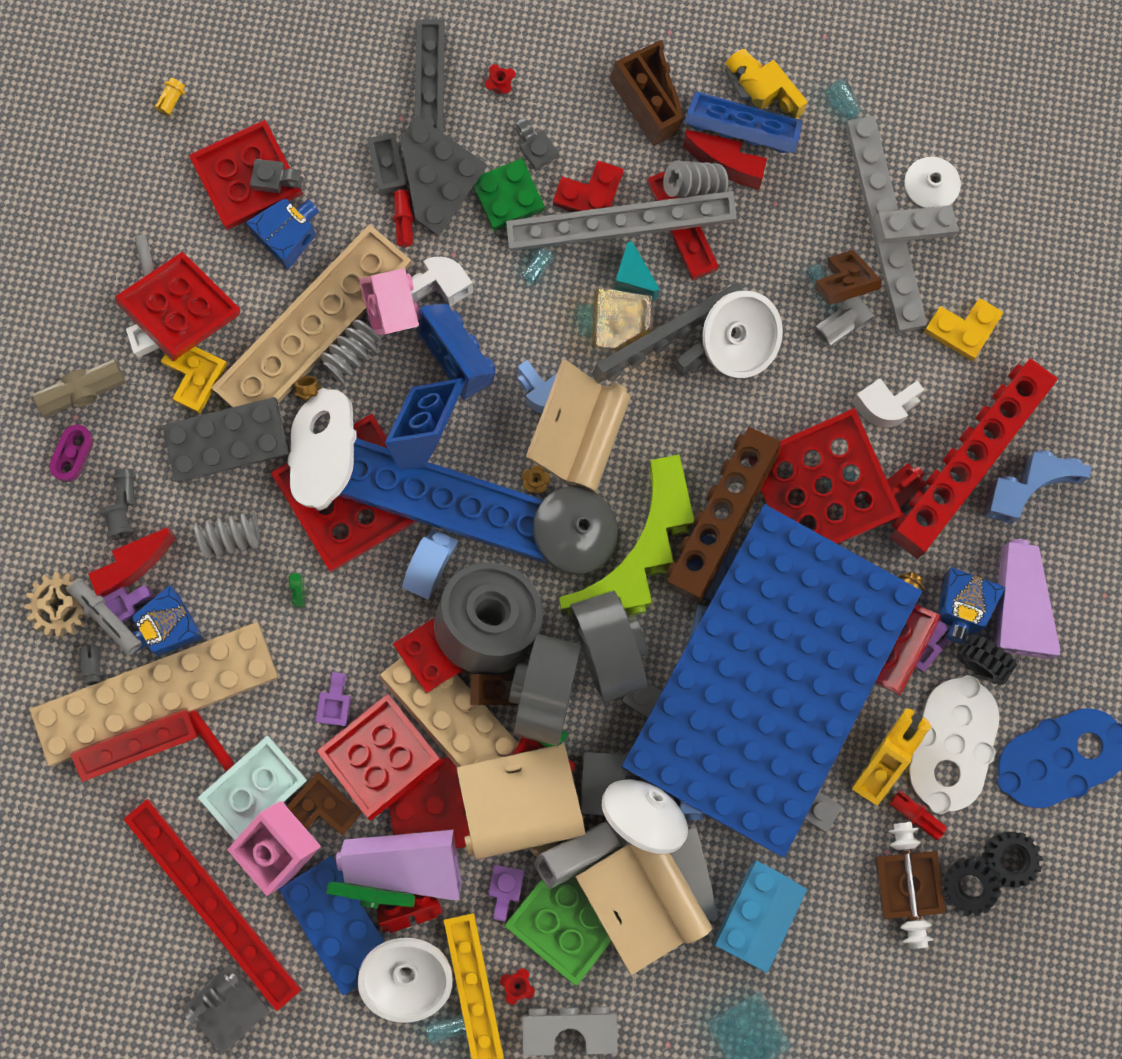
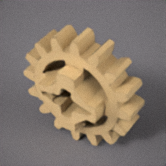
[24,572,91,638]

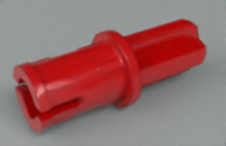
[392,190,415,248]
[888,789,947,840]

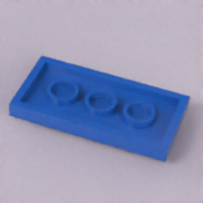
[685,91,803,153]
[279,855,385,996]

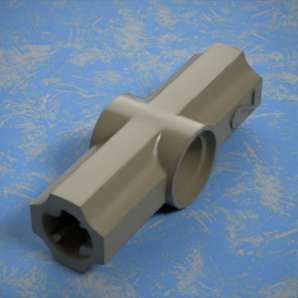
[33,359,126,418]

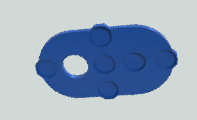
[996,708,1122,808]

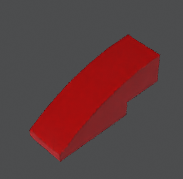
[683,129,767,190]
[88,527,176,597]

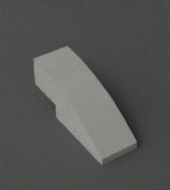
[671,827,718,921]

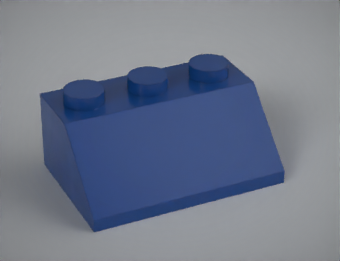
[416,304,496,400]
[385,378,465,470]

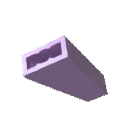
[993,539,1060,659]
[336,830,462,900]

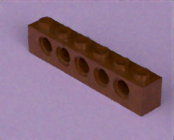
[666,426,781,604]

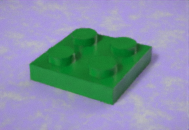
[473,158,545,232]

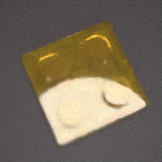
[591,288,652,351]

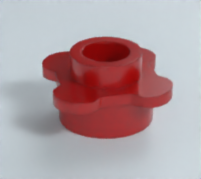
[485,64,516,94]
[500,968,535,1005]

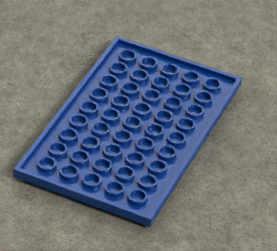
[621,504,922,858]

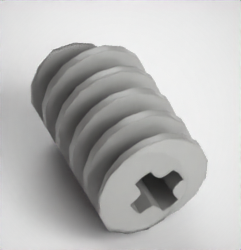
[663,160,729,198]
[321,319,383,384]
[194,511,260,558]

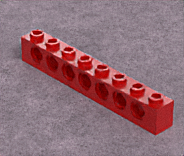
[889,358,1058,560]

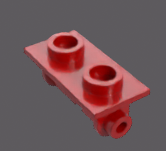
[864,463,927,507]
[377,894,443,934]

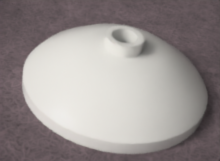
[702,291,783,378]
[602,779,688,854]
[358,938,452,1023]

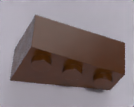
[609,40,684,146]

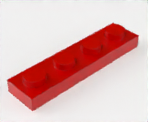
[647,171,719,281]
[70,708,198,782]

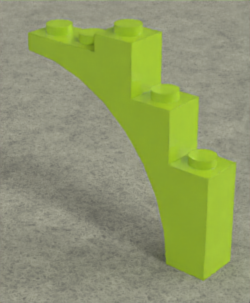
[559,454,694,616]

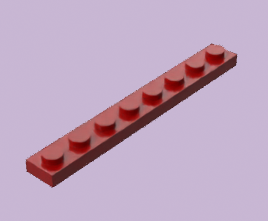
[123,799,303,1012]

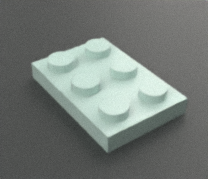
[198,736,308,840]

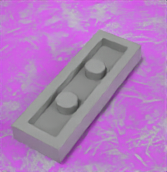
[873,205,959,243]

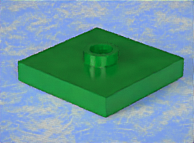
[326,881,415,908]

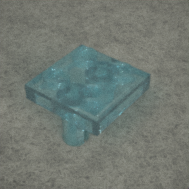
[706,990,793,1059]

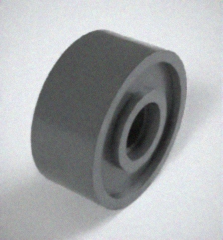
[434,562,543,675]
[570,590,648,703]
[509,634,582,746]

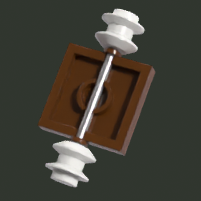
[875,822,946,949]

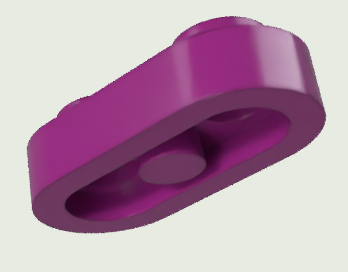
[49,425,94,482]

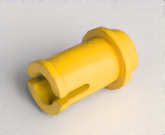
[154,78,185,116]

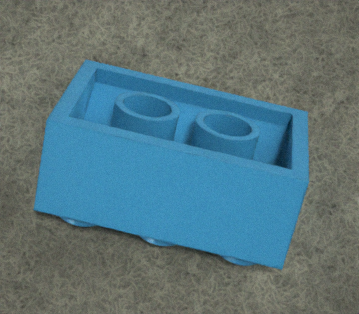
[712,861,808,973]

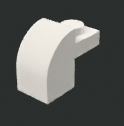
[411,257,473,307]
[852,379,924,428]

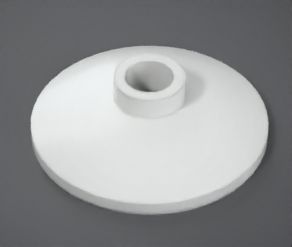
[904,157,961,208]

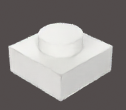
[126,324,159,357]

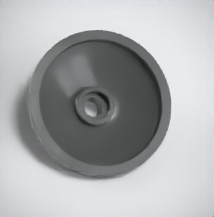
[533,487,618,574]

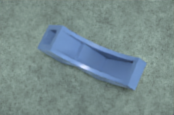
[983,450,1092,524]

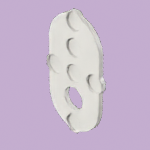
[288,388,356,510]
[909,675,999,815]

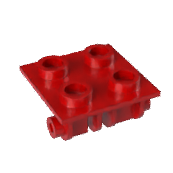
[392,618,466,694]

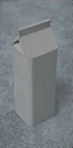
[534,821,629,889]

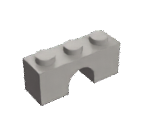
[522,1006,618,1056]

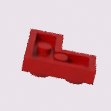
[552,160,624,212]

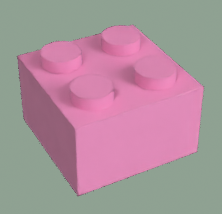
[359,268,420,335]
[227,801,321,896]

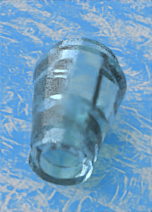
[824,78,863,120]

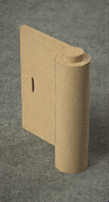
[526,360,631,493]
[456,744,585,860]
[575,843,713,975]

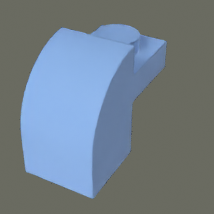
[517,360,557,414]
[402,528,459,600]

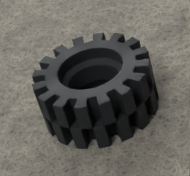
[957,634,1017,686]
[982,831,1043,888]
[941,856,1002,917]

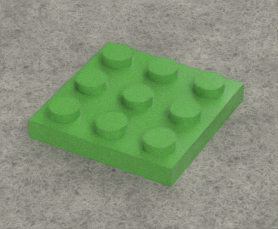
[505,876,621,986]

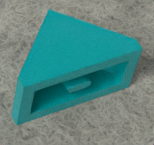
[614,241,660,301]

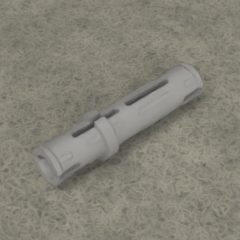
[67,578,142,656]

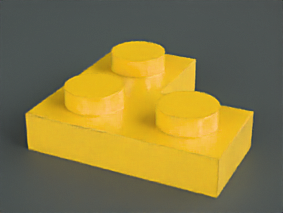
[924,298,1004,362]
[161,347,228,414]

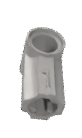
[814,296,875,348]

